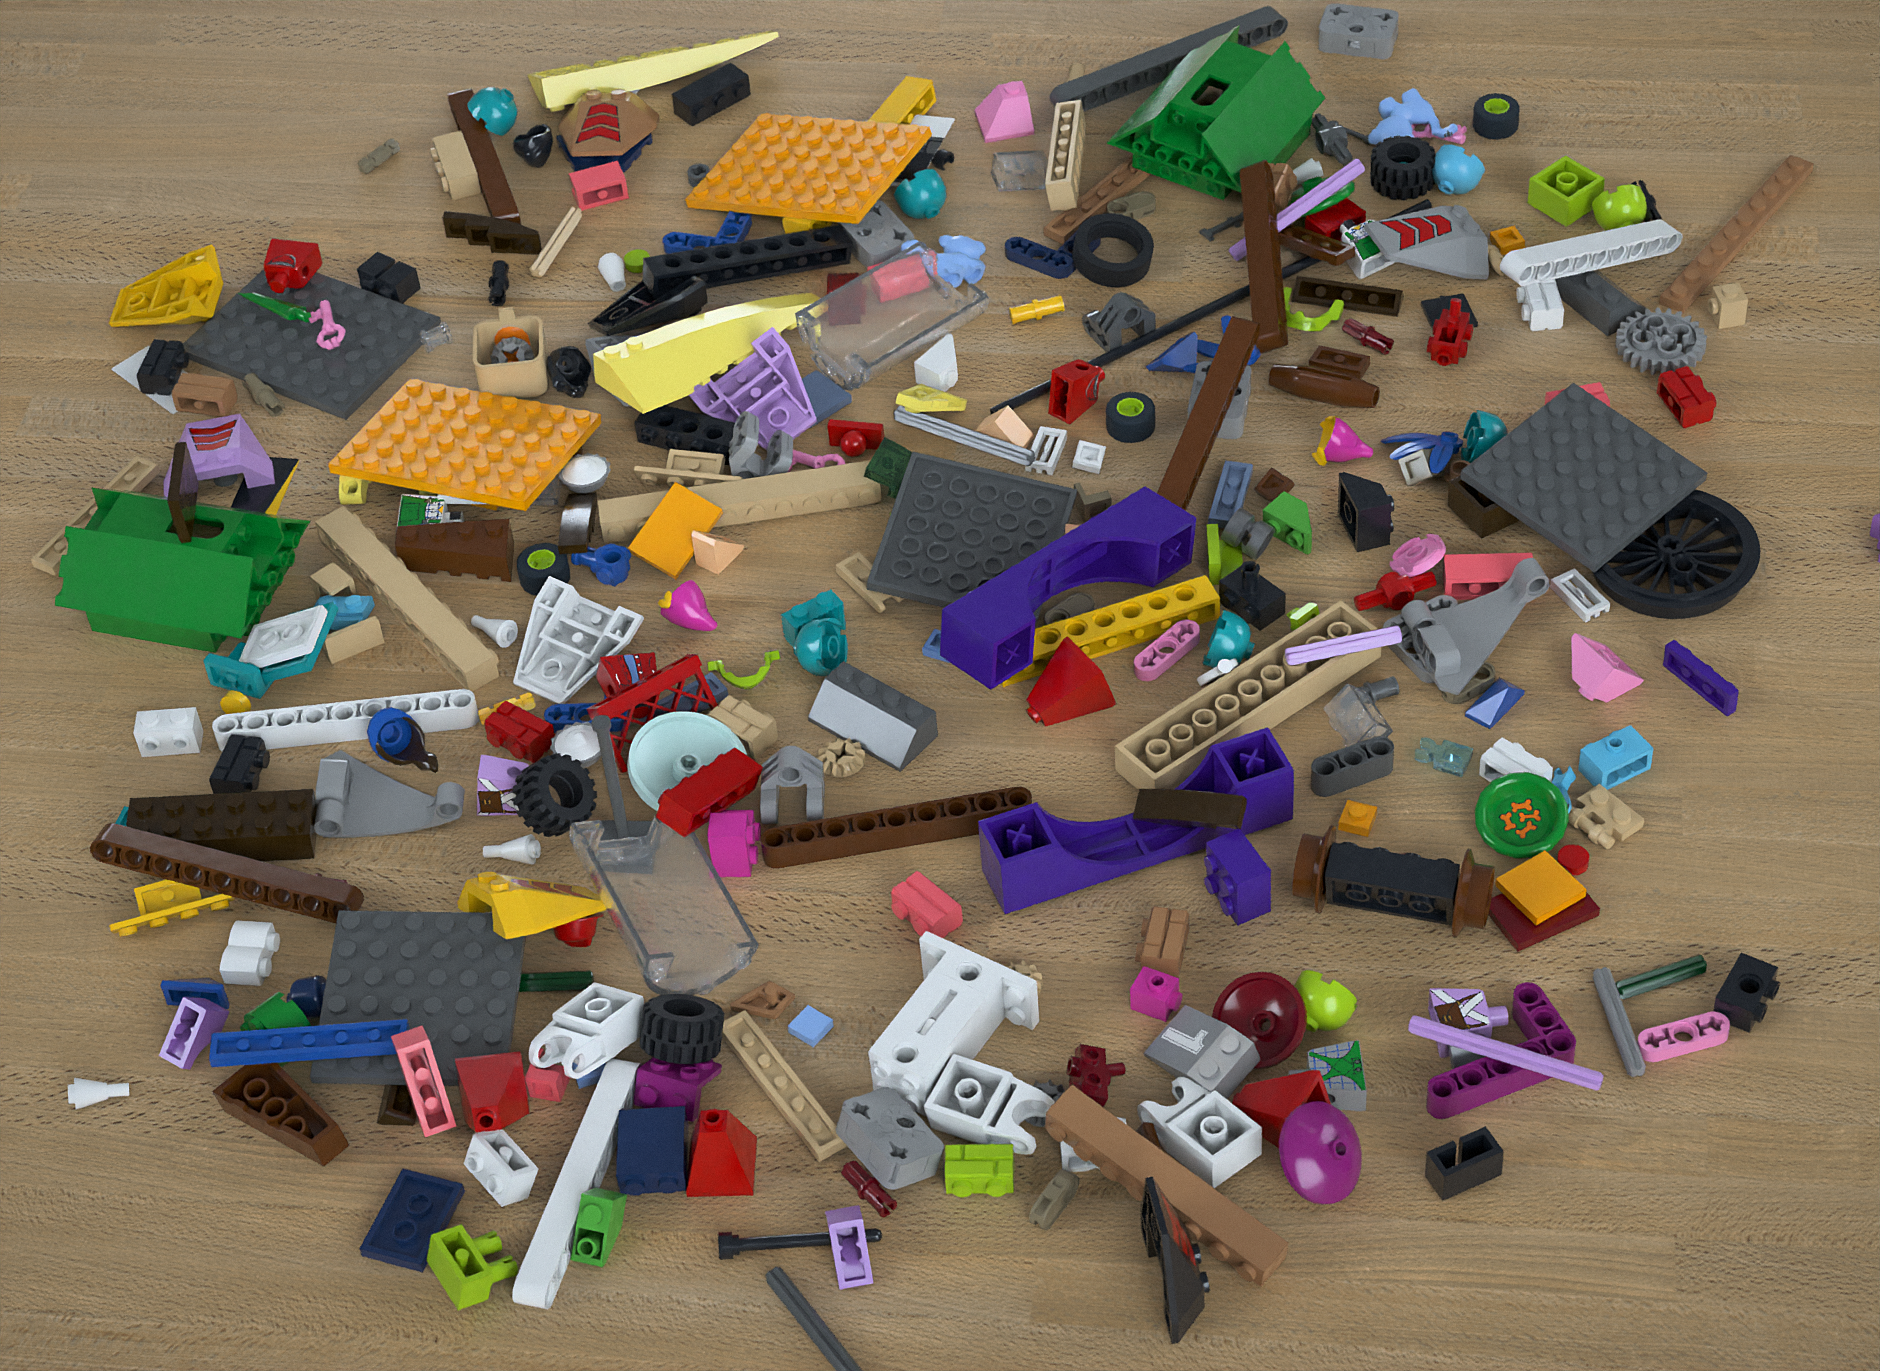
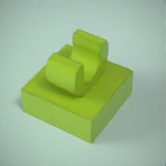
[1286,602,1320,631]

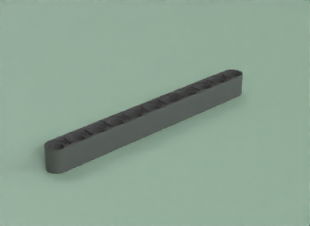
[1050,6,1288,112]

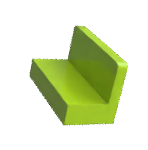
[1206,524,1243,585]

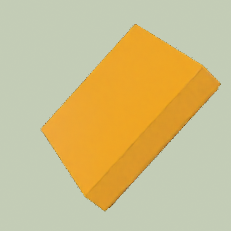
[1495,850,1587,926]

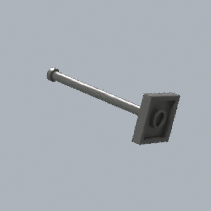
[591,715,661,876]

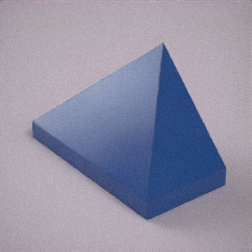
[1146,331,1198,372]
[1465,677,1525,729]
[160,978,230,1009]

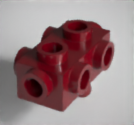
[1066,1044,1126,1108]

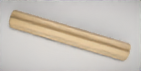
[530,206,582,278]

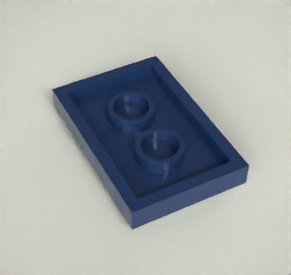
[359,1168,465,1273]

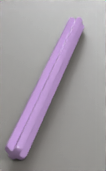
[1229,159,1365,261]
[1408,1015,1603,1091]

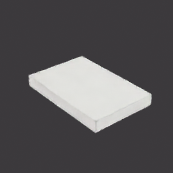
[239,605,328,668]

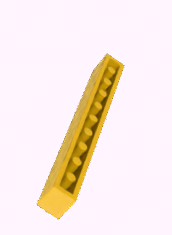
[782,76,937,234]

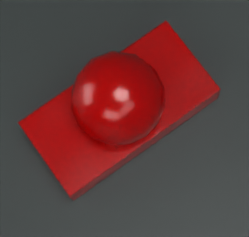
[827,419,885,457]

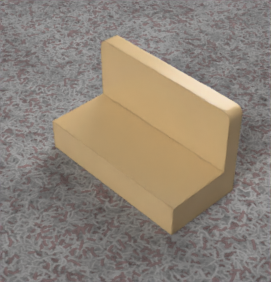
[322,616,385,664]

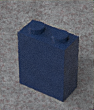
[616,1106,689,1196]

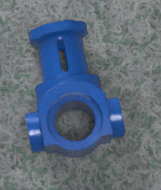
[571,544,632,587]

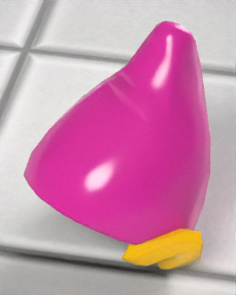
[1312,416,1374,466]
[658,580,718,631]

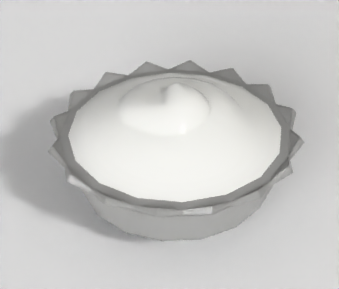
[558,452,611,493]
[550,721,601,768]

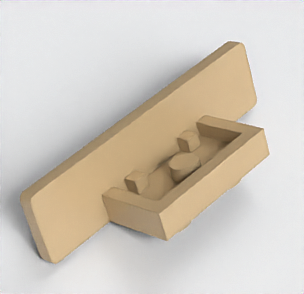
[634,449,742,487]

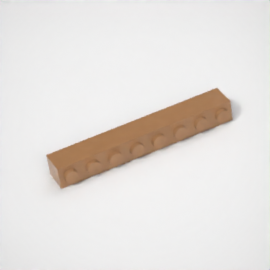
[1045,1084,1289,1287]

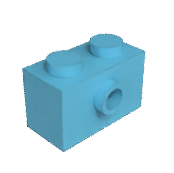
[1578,725,1653,790]

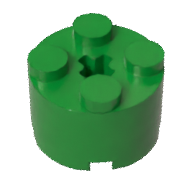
[240,992,311,1067]

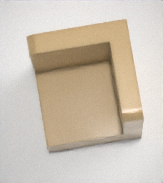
[310,562,357,598]

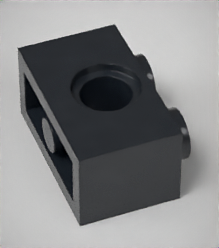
[1713,952,1780,1033]

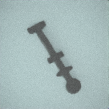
[1199,212,1244,242]

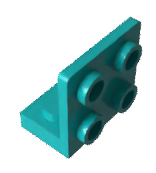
[203,642,274,699]

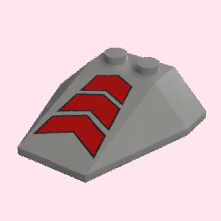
[1364,205,1489,279]

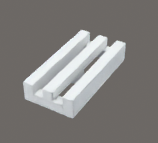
[1025,426,1067,475]
[1550,568,1610,623]

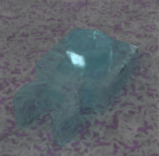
[1415,737,1473,777]

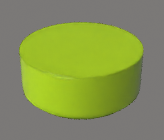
[624,249,650,273]

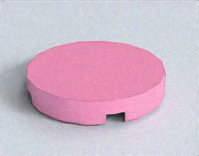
[1389,534,1446,577]

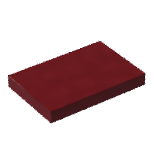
[1488,866,1600,952]

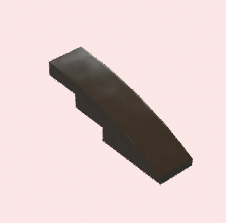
[442,211,542,255]
[558,492,597,554]
[1132,789,1248,830]

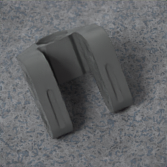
[1082,292,1156,352]

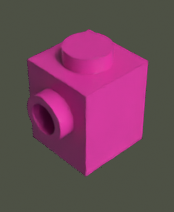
[1130,966,1183,1022]

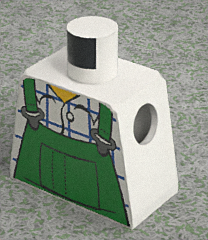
[1340,219,1396,280]
[396,494,464,530]

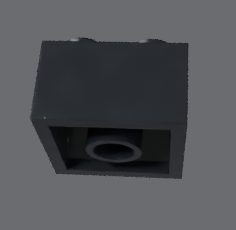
[1338,472,1395,552]

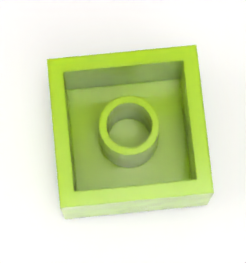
[1528,155,1605,227]

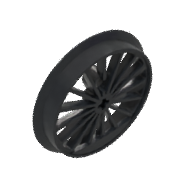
[1591,489,1761,619]

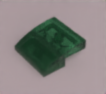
[864,437,912,499]

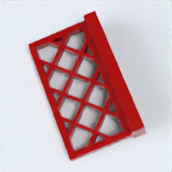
[586,654,719,773]

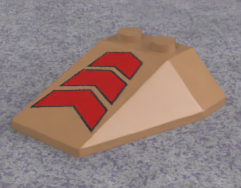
[558,89,660,157]

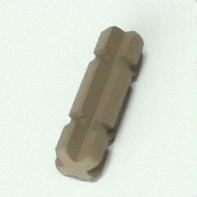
[358,139,400,174]

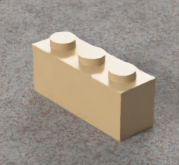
[430,131,482,201]

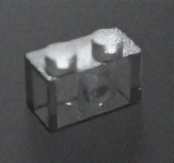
[991,150,1048,192]
[1323,683,1393,747]

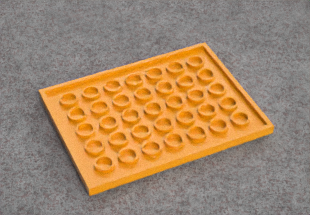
[685,113,932,224]
[328,379,602,511]

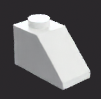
[914,333,958,392]

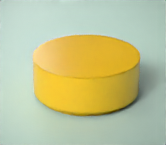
[220,690,251,714]

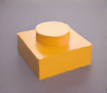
[1489,226,1525,255]
[1338,800,1377,837]

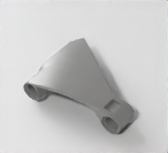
[1401,558,1550,695]

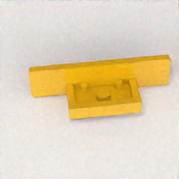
[109,880,235,937]

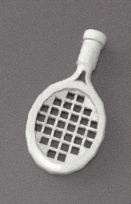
[1197,658,1239,686]

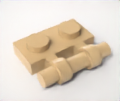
[1568,784,1644,849]

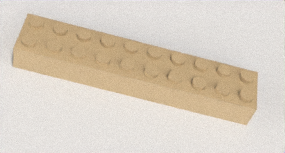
[1115,601,1381,790]

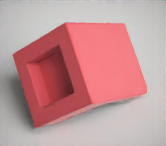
[525,1048,570,1102]

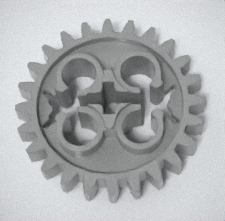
[1615,308,1707,375]

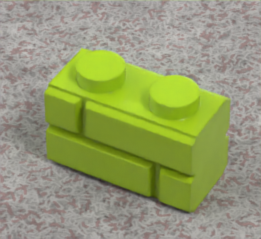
[945,1144,1015,1197]

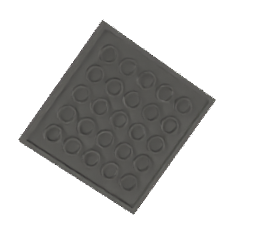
[1460,383,1708,572]
[867,452,1077,629]
[310,911,526,1086]

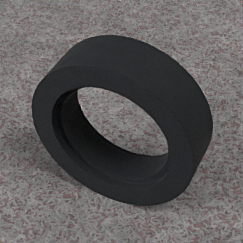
[1072,213,1154,287]

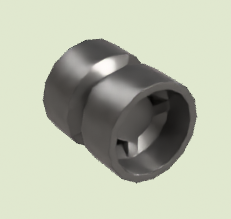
[1221,508,1275,560]

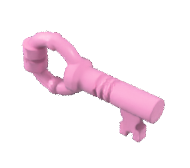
[1411,123,1467,145]
[309,300,346,350]
[788,450,846,472]

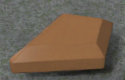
[730,980,795,1020]

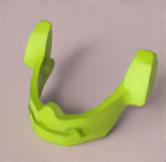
[1284,287,1344,332]
[707,650,781,690]

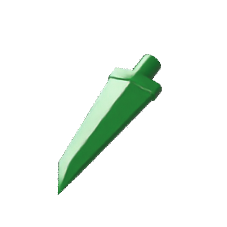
[238,293,311,322]

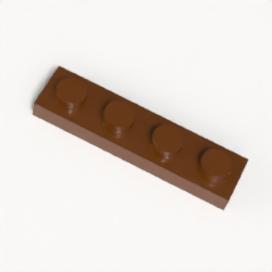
[1279,224,1355,266]

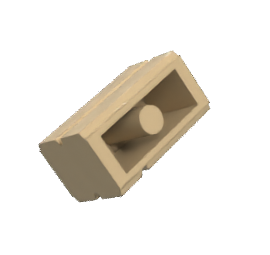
[708,695,778,759]

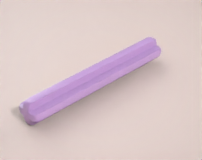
[1285,626,1402,666]

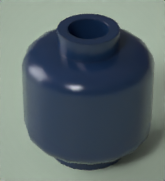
[286,975,327,1019]

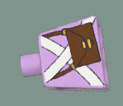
[477,755,529,816]
[1428,988,1508,1058]

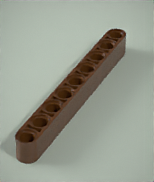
[447,88,521,225]
[1240,160,1288,354]
[1157,316,1260,511]
[760,787,1032,868]
[90,823,364,923]

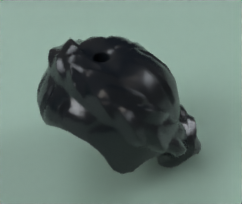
[546,346,592,398]

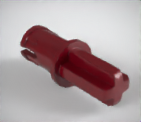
[1342,318,1394,355]
[841,1160,897,1218]

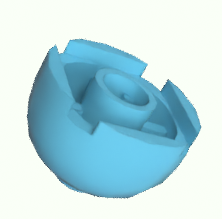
[1432,145,1485,195]

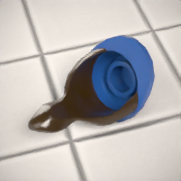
[367,707,438,773]

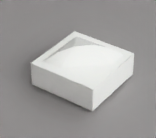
[1072,440,1106,474]

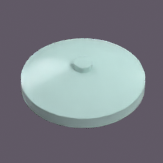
[627,711,747,811]

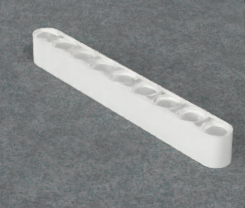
[1500,219,1682,286]
[212,689,479,752]
[513,1058,643,1309]

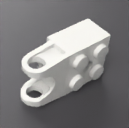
[529,982,644,1079]
[924,1053,1055,1155]
[1137,1077,1262,1188]

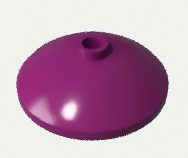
[1279,1101,1362,1205]

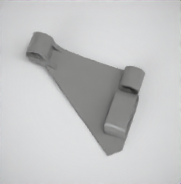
[314,750,465,838]

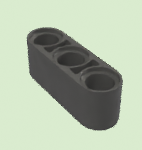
[1311,736,1394,797]

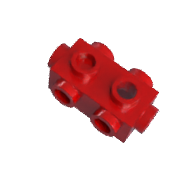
[1427,298,1474,366]

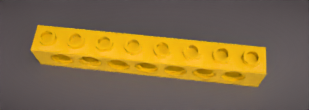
[1001,575,1220,687]

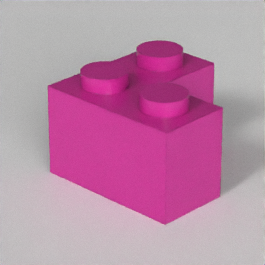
[707,810,761,877]

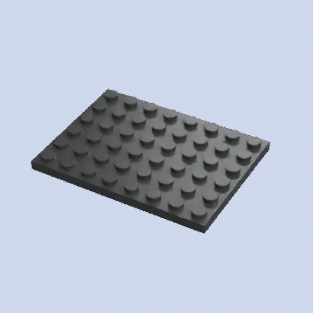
[183,269,442,420]

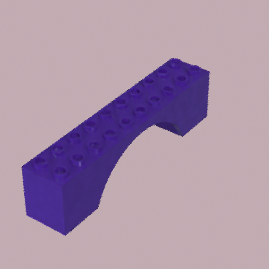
[940,486,1196,690]
[978,727,1294,914]

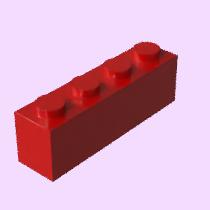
[656,748,763,838]

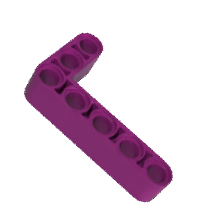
[1426,982,1576,1119]

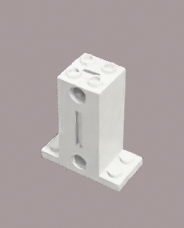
[868,931,1039,1117]

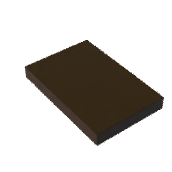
[167,442,199,543]

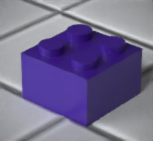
[1204,829,1271,926]

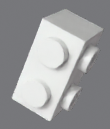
[133,707,203,757]
[464,1129,538,1207]

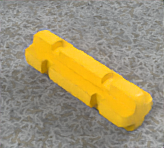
[478,692,536,726]

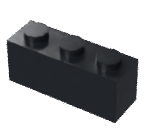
[672,62,751,126]

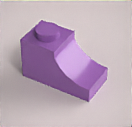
[159,997,230,1069]
[825,1205,873,1289]

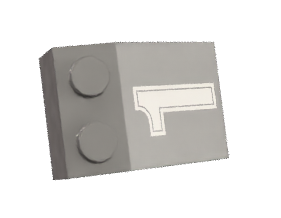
[1144,1005,1261,1099]

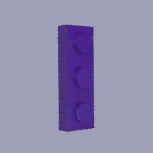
[1663,640,1739,717]

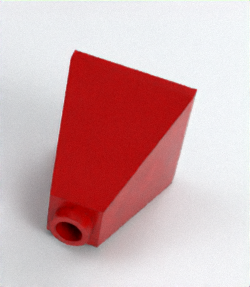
[1026,636,1117,726]
[455,1051,530,1132]
[1232,1070,1331,1148]
[686,1109,757,1197]

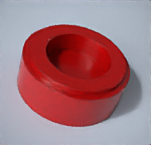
[1557,844,1589,876]

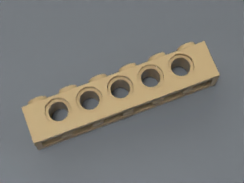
[1045,100,1086,211]

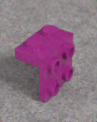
[633,1057,722,1122]

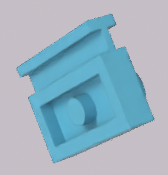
[314,595,375,630]

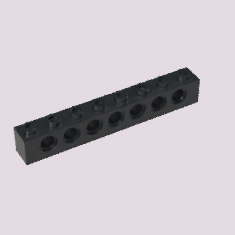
[643,225,852,298]

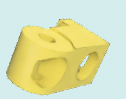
[339,475,371,505]

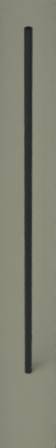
[990,199,1432,414]

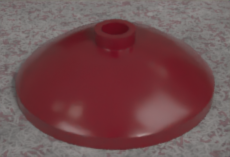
[1212,972,1307,1069]

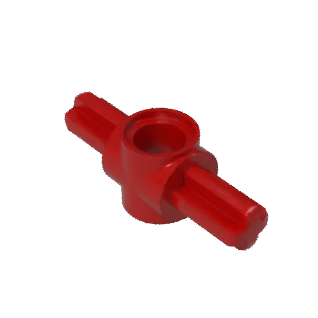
[1354,571,1437,611]

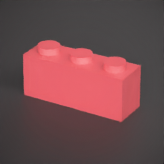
[1443,553,1533,600]
[391,1026,456,1137]

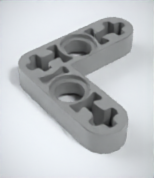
[1383,595,1458,683]

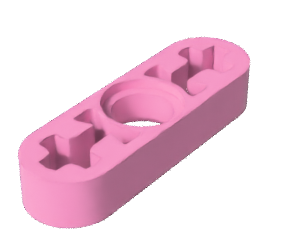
[1134,620,1200,681]
[1637,1012,1730,1062]

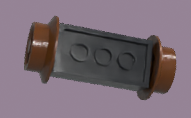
[1292,825,1495,938]

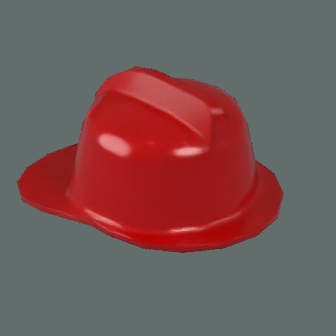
[553,912,604,948]

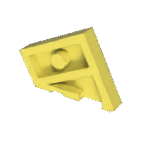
[896,384,967,413]

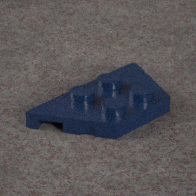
[556,133,653,172]

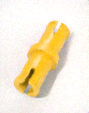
[1009,295,1065,324]

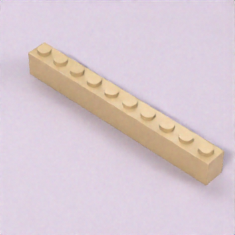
[598,460,882,544]
[315,506,499,692]

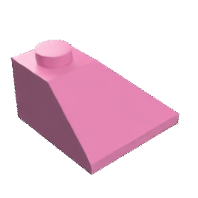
[975,81,1034,143]
[1571,633,1644,702]

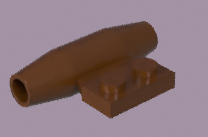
[1269,345,1380,408]

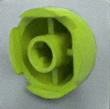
[1592,184,1647,231]
[1294,970,1358,1032]

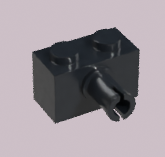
[1219,561,1286,631]

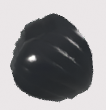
[513,124,553,168]

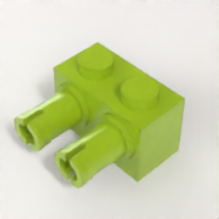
[427,1224,518,1311]

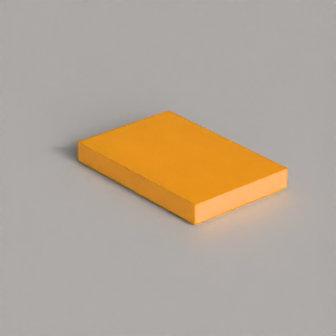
[628,482,723,580]

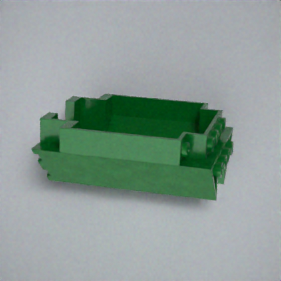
[1107,25,1326,200]
[54,487,310,653]

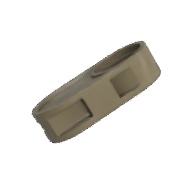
[1107,191,1156,220]
[1044,592,1095,625]
[1441,662,1495,704]
[1029,1169,1080,1231]

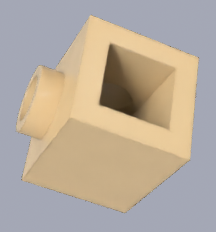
[1708,282,1748,329]

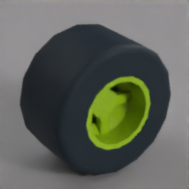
[1473,93,1520,140]
[1106,392,1156,443]
[517,543,570,596]

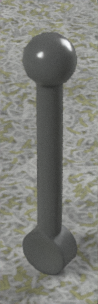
[1329,120,1370,145]

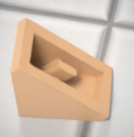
[975,406,1034,448]
[691,530,745,575]

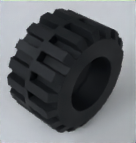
[1370,135,1436,200]
[512,753,597,837]
[639,994,724,1064]

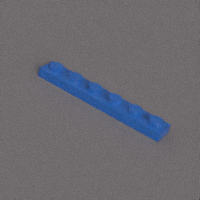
[209,1019,409,1067]

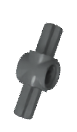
[1311,113,1353,166]

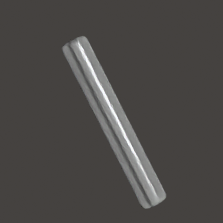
[1593,967,1646,1077]

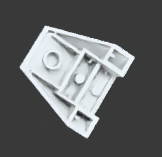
[513,576,644,704]

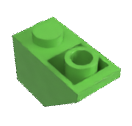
[1263,491,1312,555]
[571,1187,627,1267]

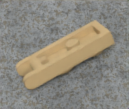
[836,552,904,613]

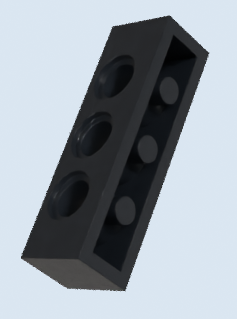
[635,405,735,466]

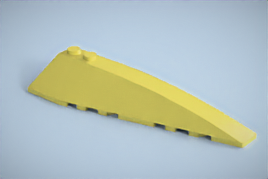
[528,31,779,112]
[593,293,828,414]

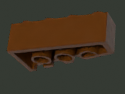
[395,519,514,582]
[212,1063,349,1166]

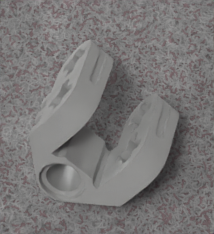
[729,411,793,479]
[760,746,825,824]

